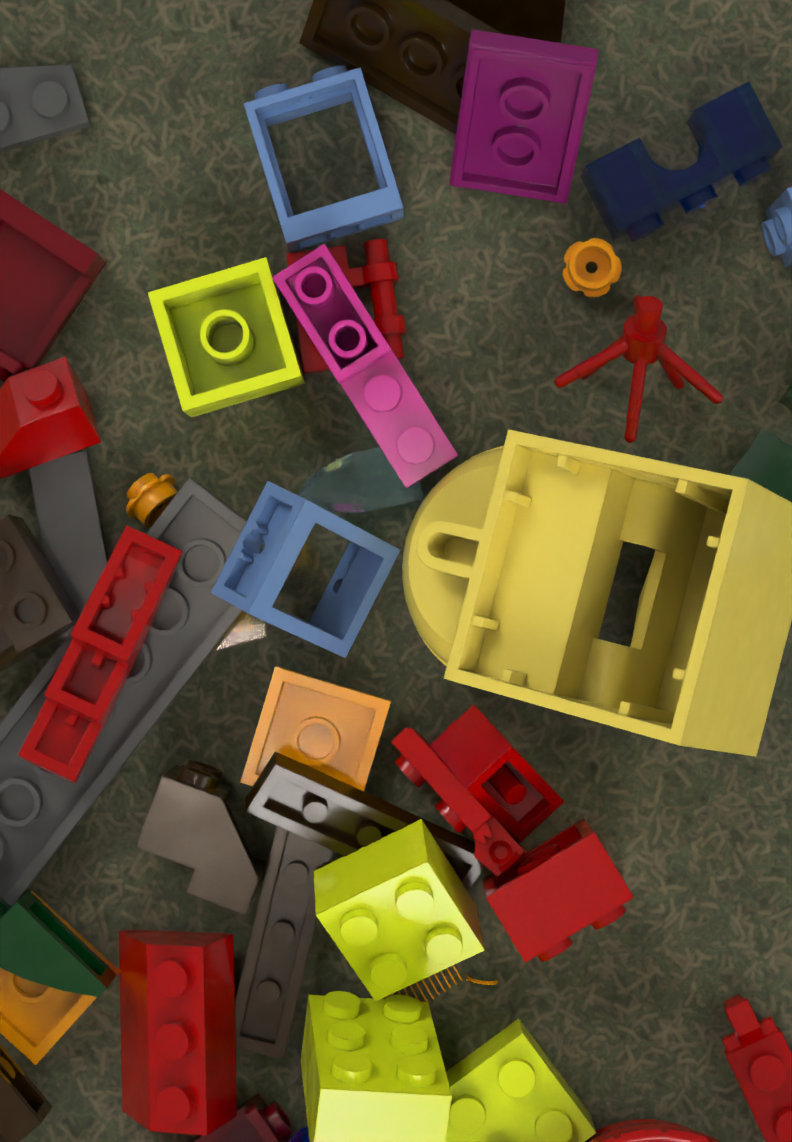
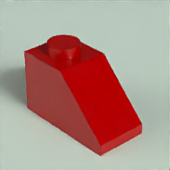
[0,356,101,479]
[429,704,565,842]

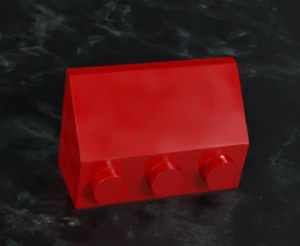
[119,930,237,1136]

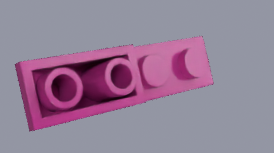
[272,244,458,488]

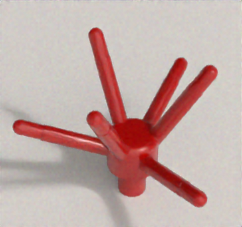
[554,295,724,443]

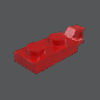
[391,727,527,877]
[721,994,792,1142]

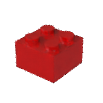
[482,818,634,963]

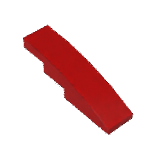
[18,525,183,784]

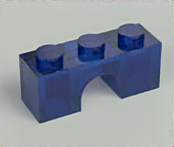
[581,82,783,242]

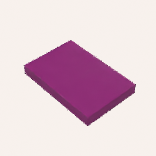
[449,29,599,204]

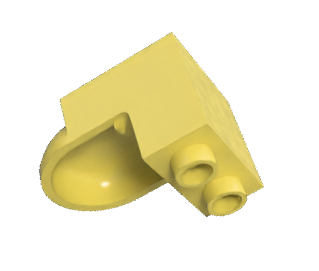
[402,429,792,757]

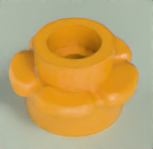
[562,238,622,298]
[126,473,178,528]

